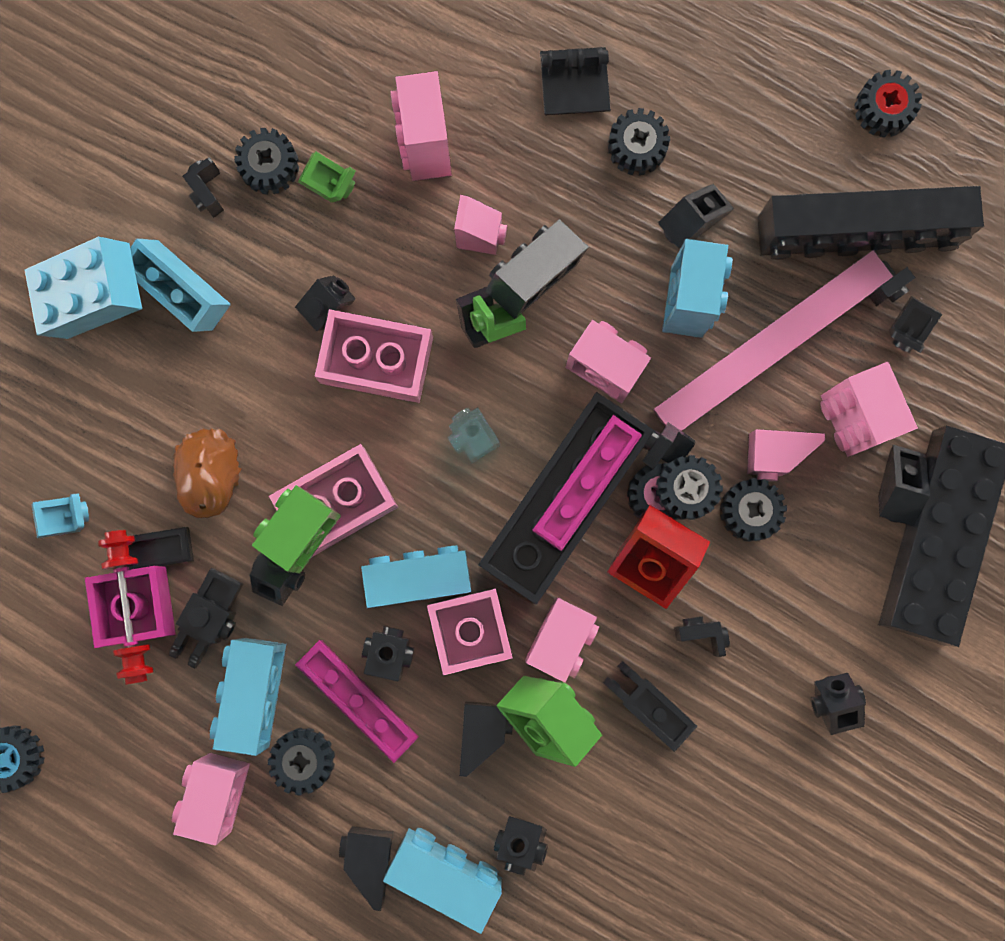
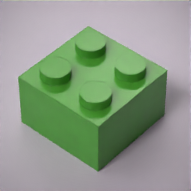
[252,485,341,573]
[496,676,602,767]

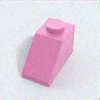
[454,195,507,255]
[747,429,825,481]

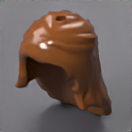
[173,428,242,518]

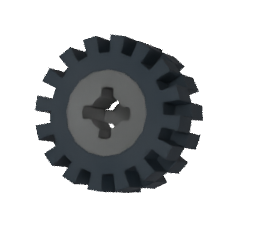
[234,128,299,195]
[268,728,335,795]

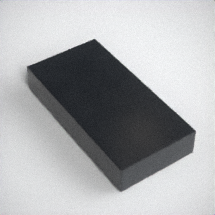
[128,527,194,570]

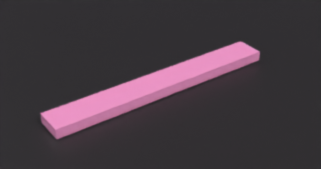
[653,250,894,431]

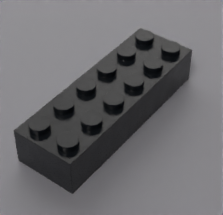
[758,186,984,260]
[478,392,655,605]
[878,425,1005,647]

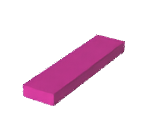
[532,415,642,551]
[295,640,419,763]

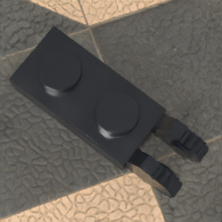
[169,568,244,669]
[603,661,697,752]

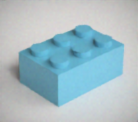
[25,236,142,339]
[662,239,733,338]
[210,638,286,756]
[383,828,502,934]

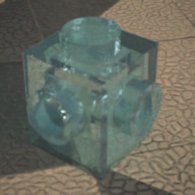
[447,407,500,464]

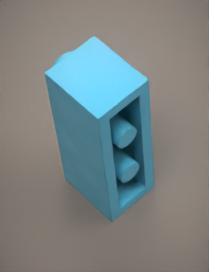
[130,239,231,332]
[361,545,472,608]

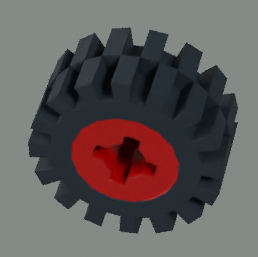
[854,70,922,137]

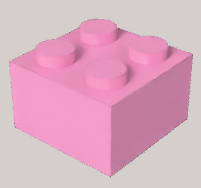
[565,320,651,404]
[427,589,513,675]
[525,598,599,682]
[172,753,250,846]

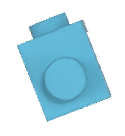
[31,493,89,538]

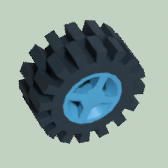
[0,725,45,793]

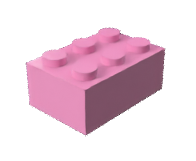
[390,71,452,181]
[315,309,433,403]
[820,362,918,457]
[269,444,399,557]

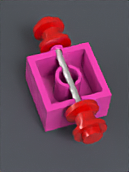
[85,530,176,685]

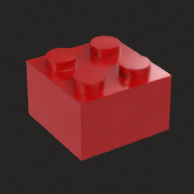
[607,505,710,609]

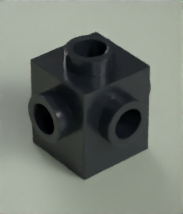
[249,553,305,606]
[362,626,414,682]
[811,673,866,735]
[494,816,548,876]

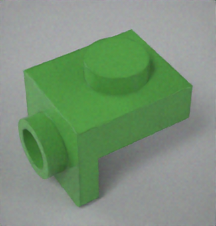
[298,151,356,203]
[470,295,526,343]

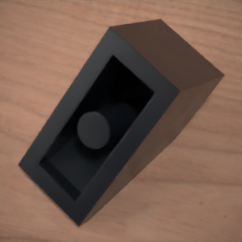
[658,184,734,248]
[878,445,930,526]
[459,701,513,777]
[339,826,394,911]

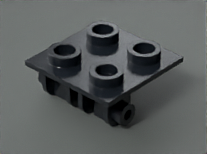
[540,47,611,116]

